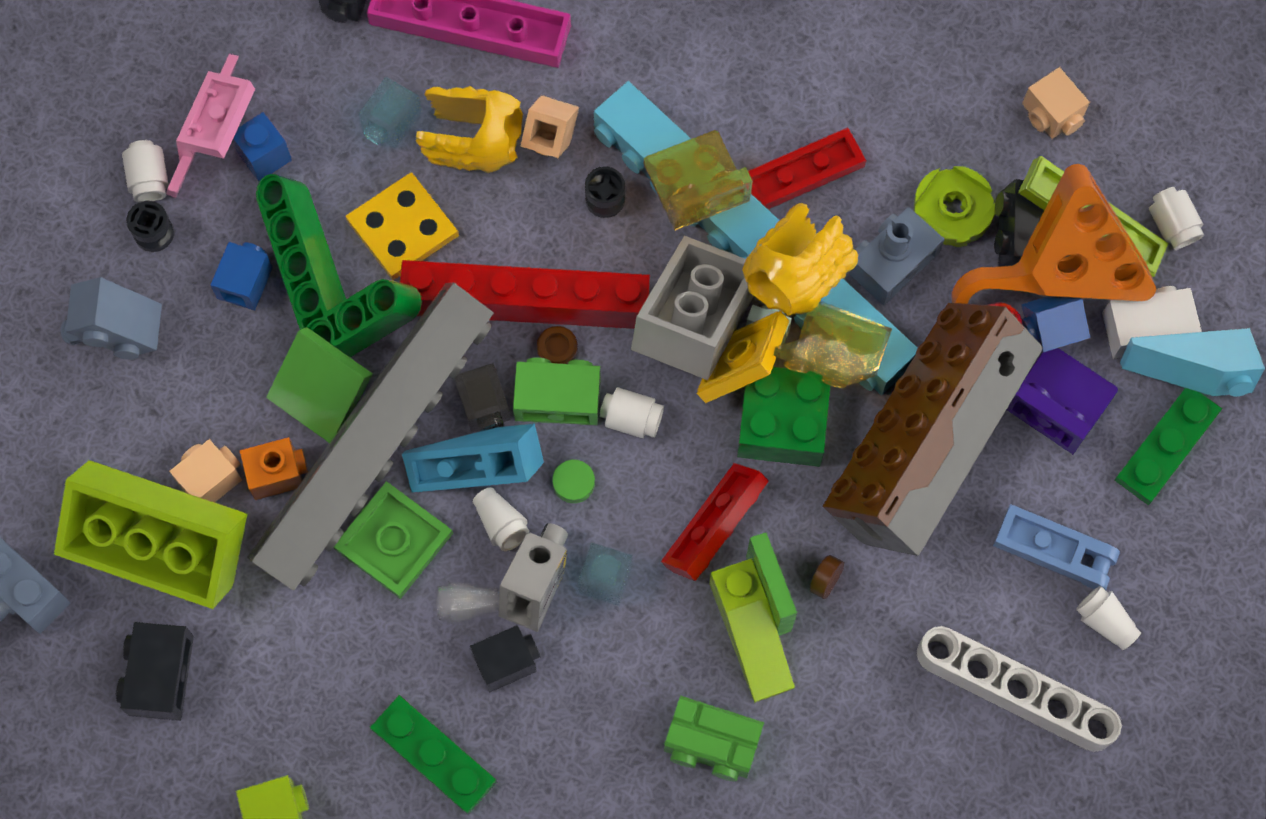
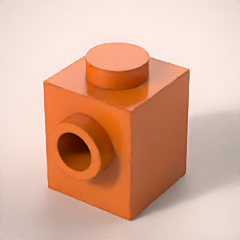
[240,437,309,500]

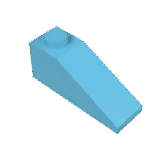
[1120,328,1265,397]

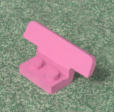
[166,54,255,198]

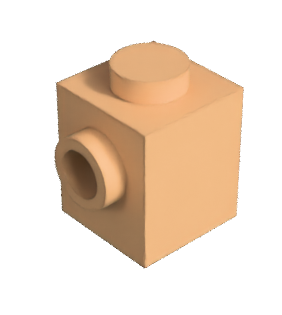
[1022,67,1090,139]
[520,95,579,158]
[169,439,242,502]

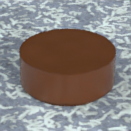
[537,326,578,364]
[809,555,844,599]

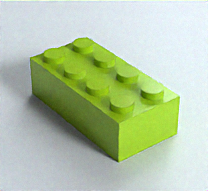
[54,460,247,609]

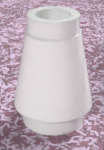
[473,487,529,551]
[1076,586,1141,650]

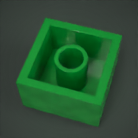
[737,367,832,467]

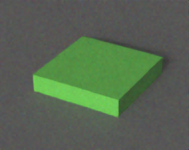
[266,327,373,443]
[334,481,453,599]
[746,532,797,636]

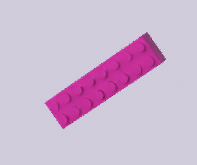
[367,0,571,68]

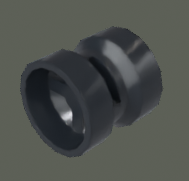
[585,166,625,218]
[126,200,174,252]

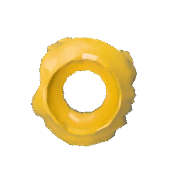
[416,86,523,173]
[742,203,858,316]

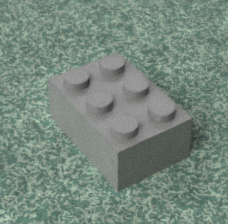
[631,235,753,380]

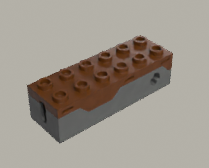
[822,302,1043,556]

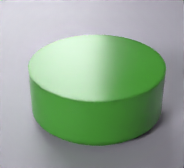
[553,459,595,503]

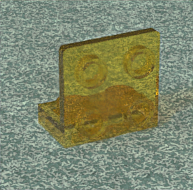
[643,130,753,231]
[773,301,892,388]

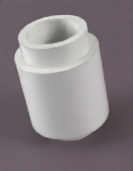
[122,140,169,203]
[1149,187,1204,250]
[600,387,664,438]

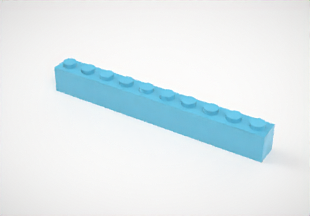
[594,81,918,395]

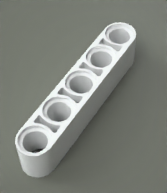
[917,626,1122,752]

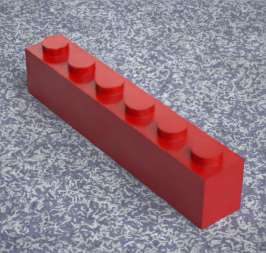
[400,260,650,329]

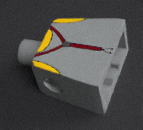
[499,523,568,632]

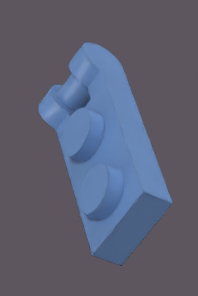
[993,504,1120,590]

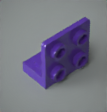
[1006,348,1118,455]

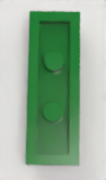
[1114,388,1222,506]
[370,695,497,815]

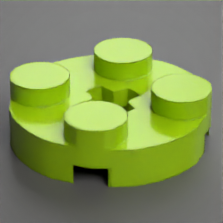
[914,166,995,247]

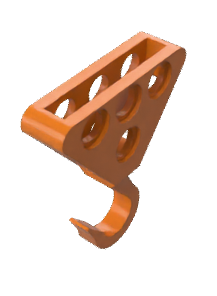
[951,164,1156,304]

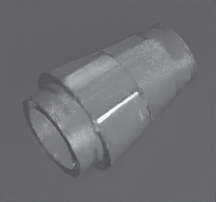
[436,581,499,624]

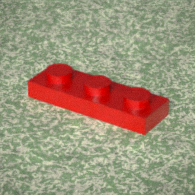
[740,127,866,209]
[661,463,769,581]

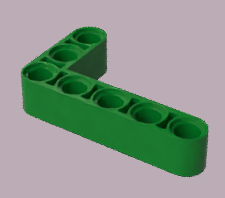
[256,174,422,357]

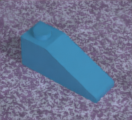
[402,424,544,492]

